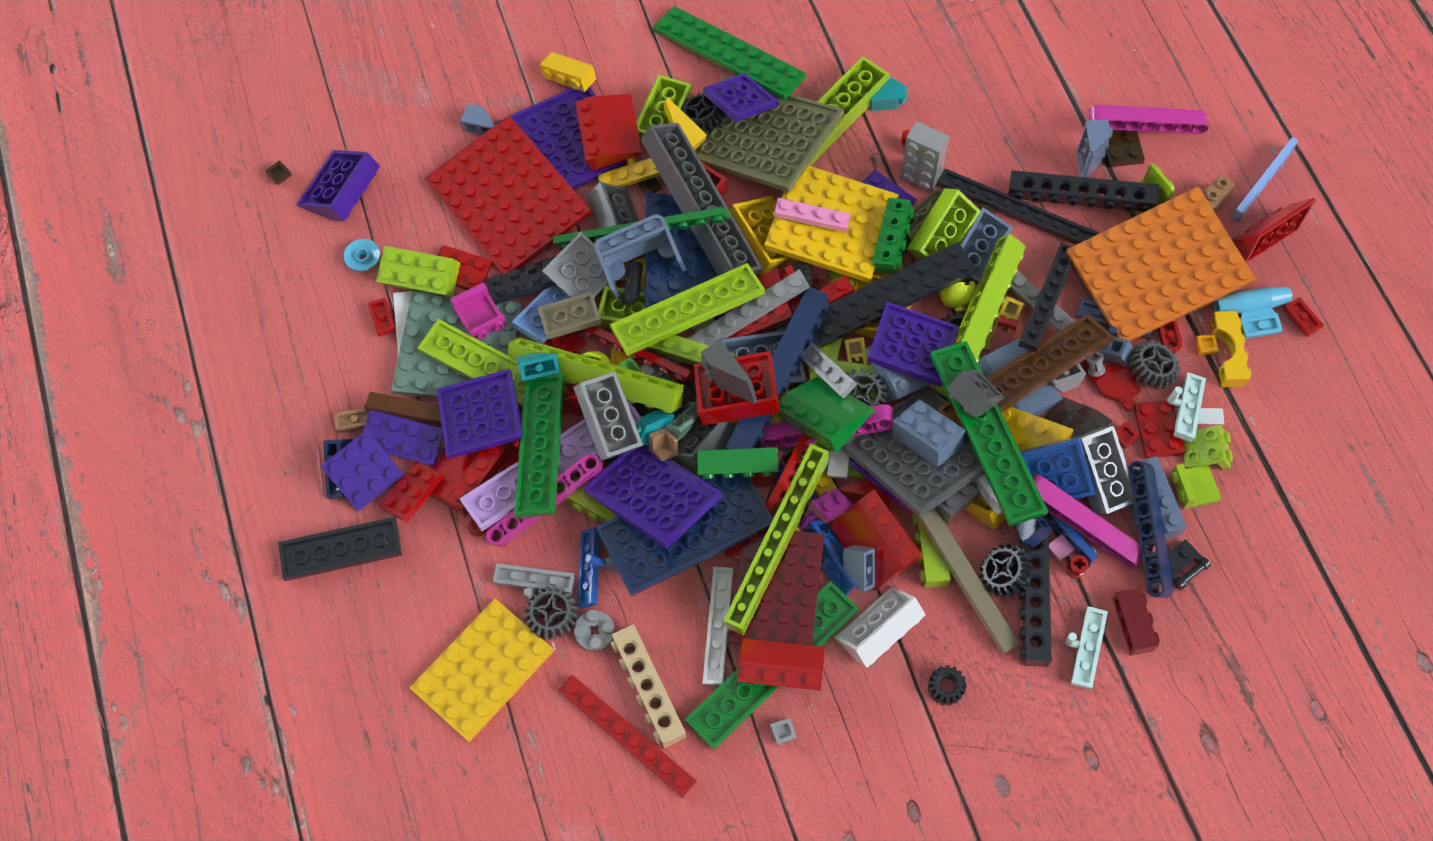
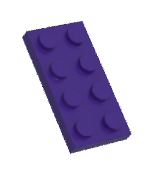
[363,410,443,466]

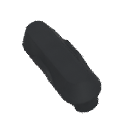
[620,261,643,305]

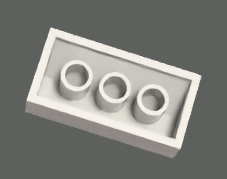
[834,586,926,668]

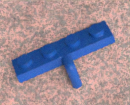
[577,527,607,609]

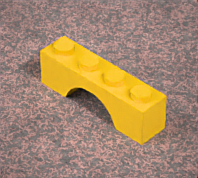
[1210,311,1251,388]

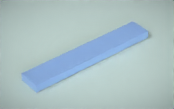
[1231,137,1298,222]

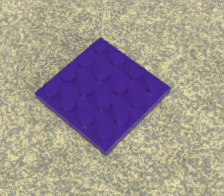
[867,302,959,387]
[437,369,523,459]

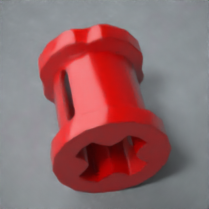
[1067,555,1089,579]

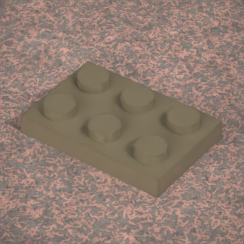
[538,292,602,340]

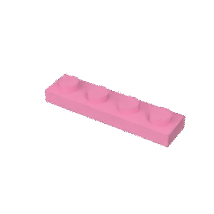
[774,198,850,233]

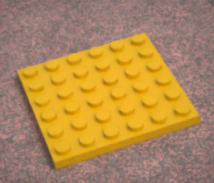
[763,165,899,283]

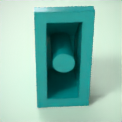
[869,77,908,111]
[516,353,560,381]
[635,409,675,446]

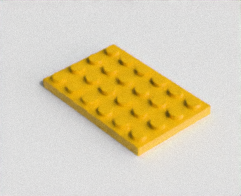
[410,599,554,742]

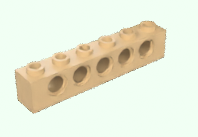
[610,624,687,749]

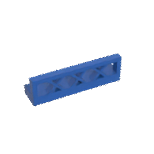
[801,520,858,596]

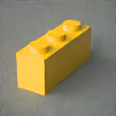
[540,52,596,92]

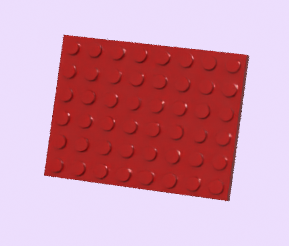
[424,115,592,274]

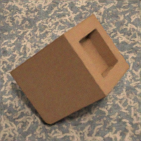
[648,428,678,461]

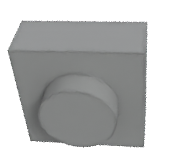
[770,718,797,746]

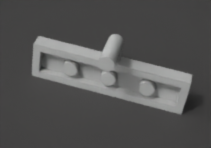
[493,563,575,600]

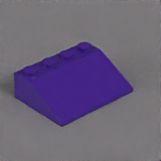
[296,150,380,221]

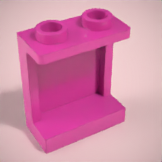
[450,282,507,340]

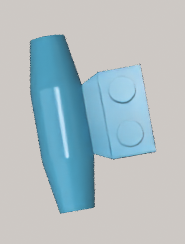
[1214,287,1292,339]

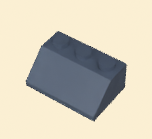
[1076,120,1113,178]

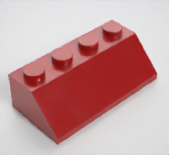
[737,638,825,691]

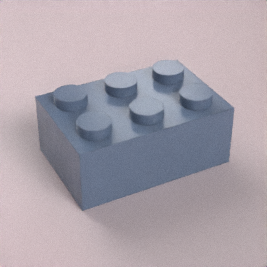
[892,399,965,468]

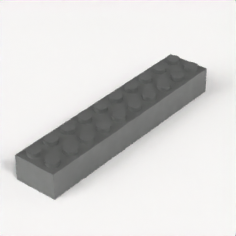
[641,123,763,277]

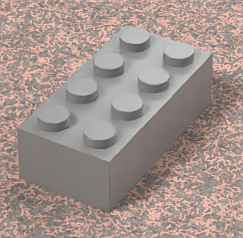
[900,121,950,193]
[574,371,643,461]
[1075,426,1134,515]

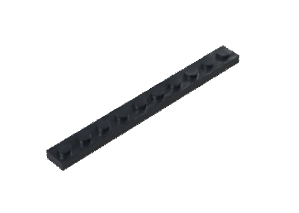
[937,168,1100,244]

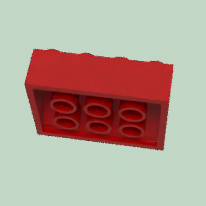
[575,94,643,171]
[1232,198,1316,263]
[715,268,794,339]
[694,351,780,425]
[429,444,509,517]
[830,489,924,591]

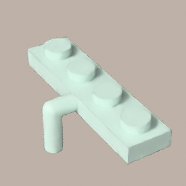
[1167,372,1206,442]
[1065,606,1108,690]

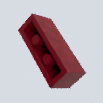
[1112,588,1160,656]

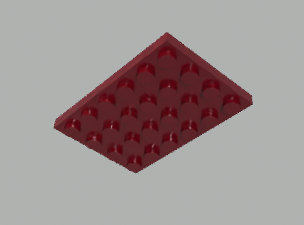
[729,529,824,645]

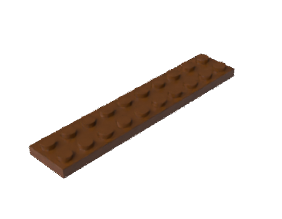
[937,314,1114,437]

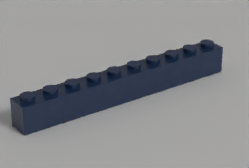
[726,287,830,449]

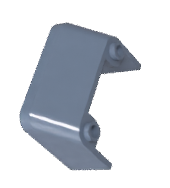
[595,214,686,300]

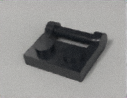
[1156,539,1211,590]

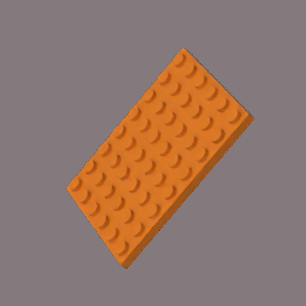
[1066,186,1256,342]

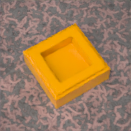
[1195,334,1219,355]

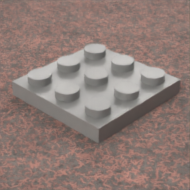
[542,232,609,298]

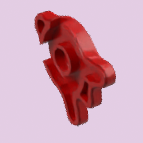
[1089,364,1141,411]

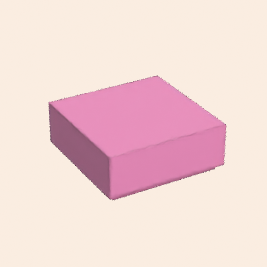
[1049,534,1075,563]

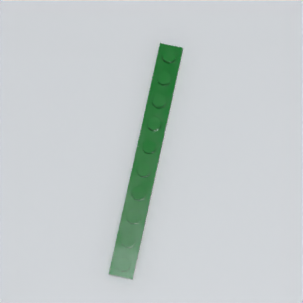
[553,207,730,249]

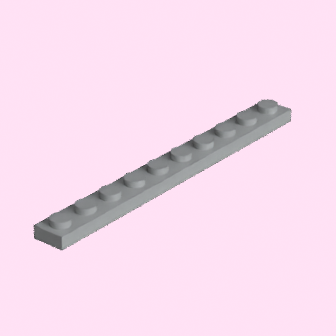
[640,269,810,378]

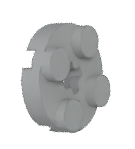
[574,610,615,652]

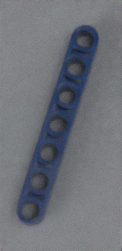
[1129,461,1174,598]

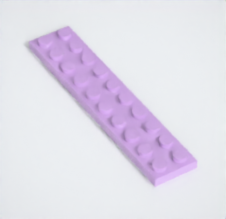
[460,399,641,531]

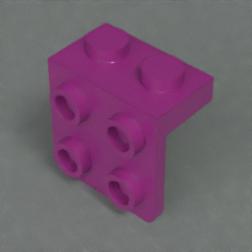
[798,488,853,530]

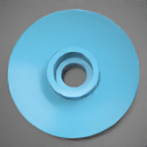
[344,239,380,271]

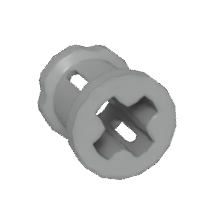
[1086,351,1105,377]

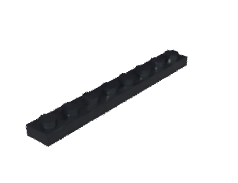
[1018,242,1073,353]

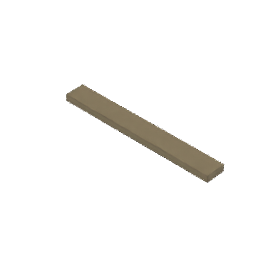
[916,508,1020,654]

